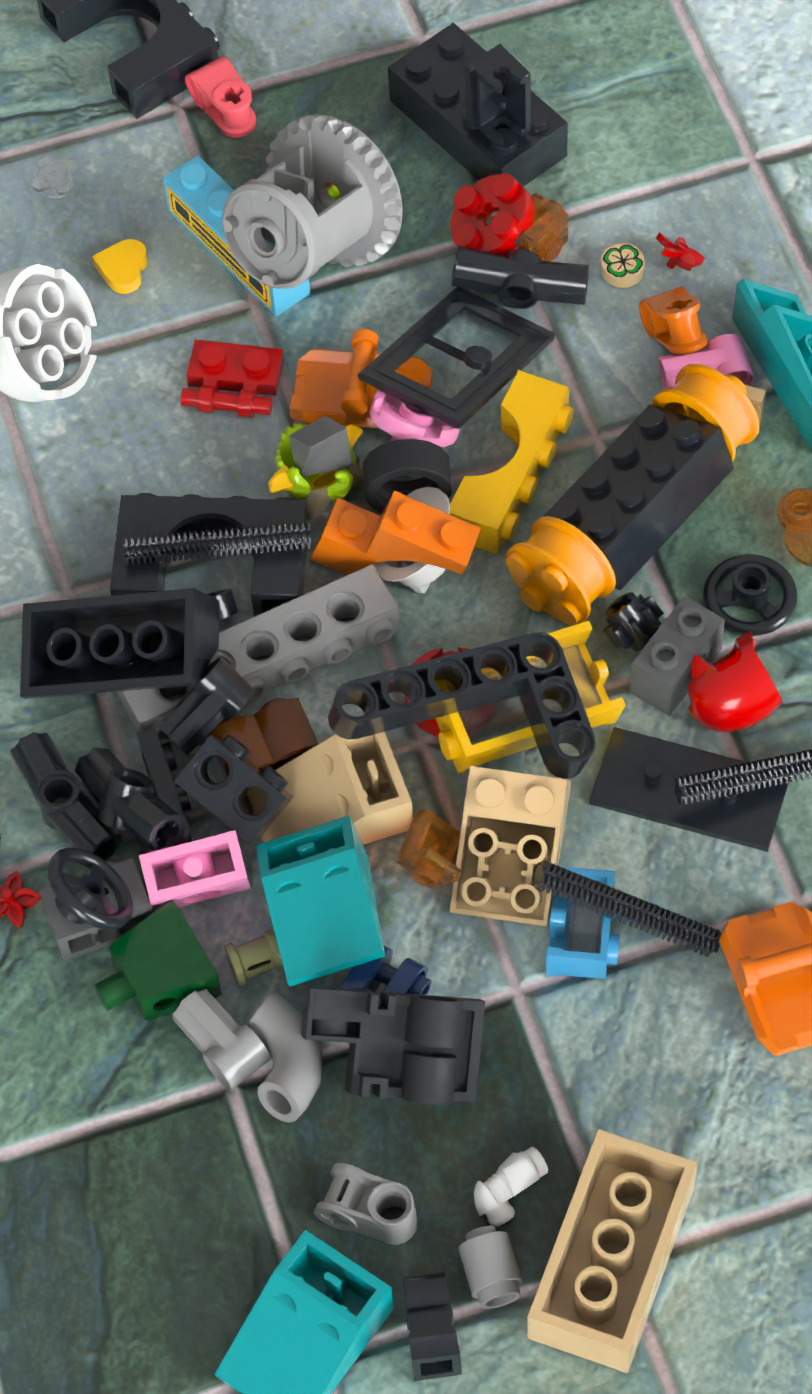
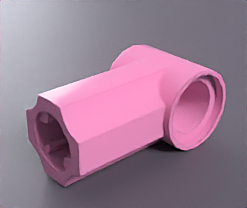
[658,334,755,390]

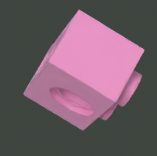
[139,830,251,911]

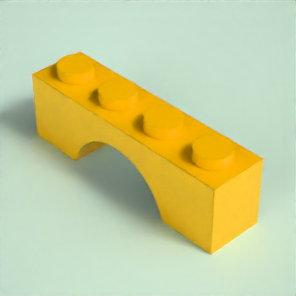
[450,370,574,555]

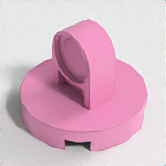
[369,390,461,447]

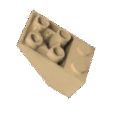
[246,732,414,845]
[449,766,571,926]

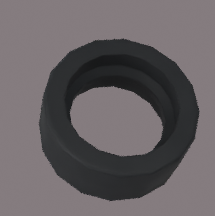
[363,439,452,513]

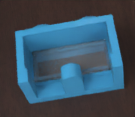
[546,866,624,979]

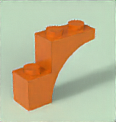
[310,491,481,576]

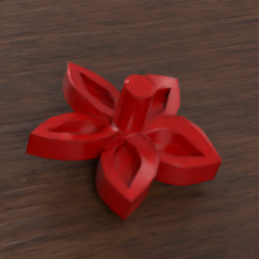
[656,232,705,271]
[0,871,41,928]

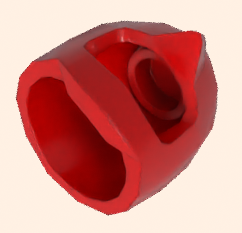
[687,631,782,733]

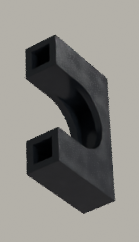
[37,0,220,119]
[110,493,308,617]

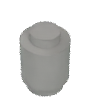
[458,1226,522,1309]

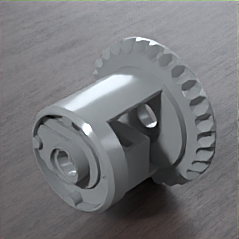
[222,114,403,289]

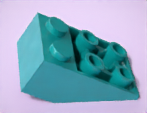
[256,815,385,987]
[215,1230,394,1394]

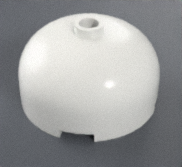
[0,264,97,402]

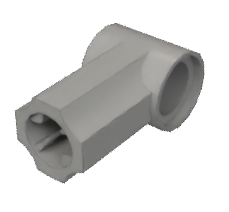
[172,989,271,1091]

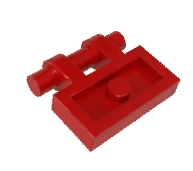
[181,339,284,418]

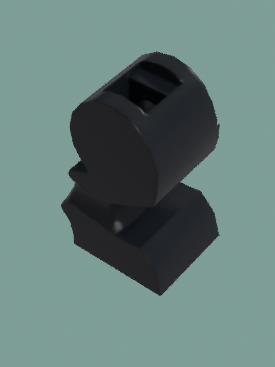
[403,1272,462,1381]

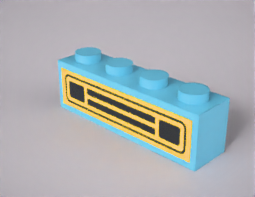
[163,155,310,317]

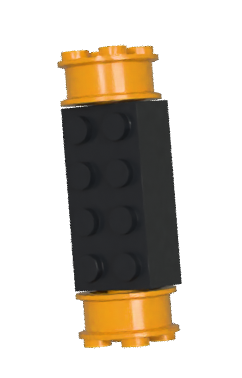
[505,364,759,626]

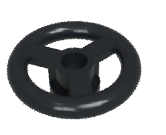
[703,554,798,636]
[48,848,133,930]

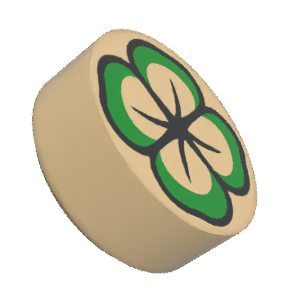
[600,243,645,288]

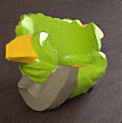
[268,423,364,520]

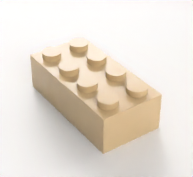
[527,1129,698,1373]

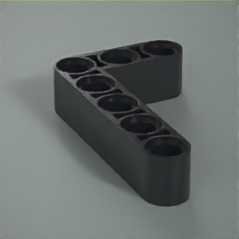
[328,632,596,779]

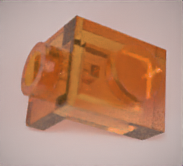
[520,192,568,262]
[396,809,462,887]

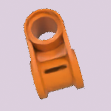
[639,286,708,355]

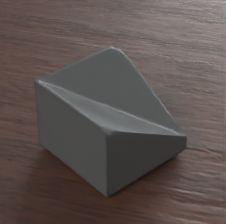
[289,416,352,476]

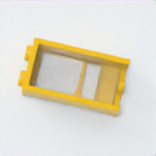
[435,621,626,774]

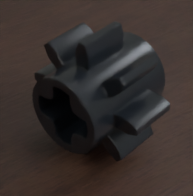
[603,592,664,651]

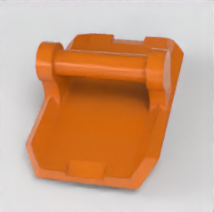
[290,329,433,428]
[719,902,812,1056]

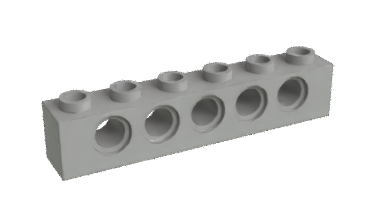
[118,564,400,742]

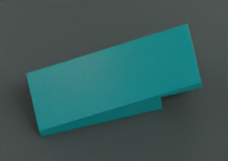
[732,279,812,452]

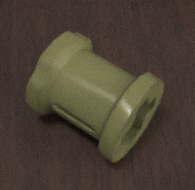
[224,928,284,987]

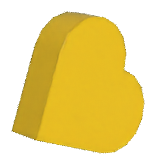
[92,239,148,294]

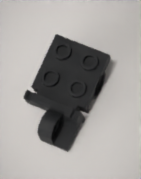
[301,987,485,1104]

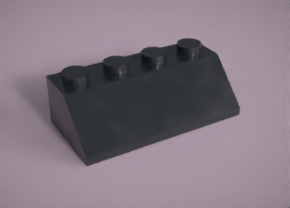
[20,588,220,699]

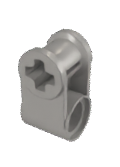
[314,1163,418,1245]

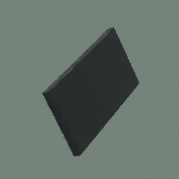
[589,727,790,852]

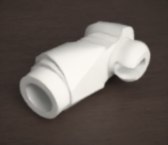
[474,1147,548,1227]

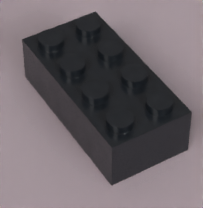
[388,22,568,187]

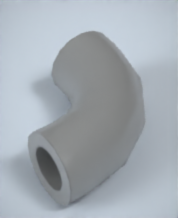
[248,990,322,1123]

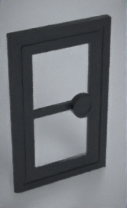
[358,287,555,429]

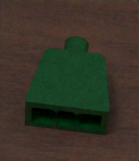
[93,900,222,1020]

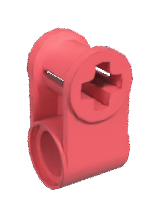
[185,56,257,138]

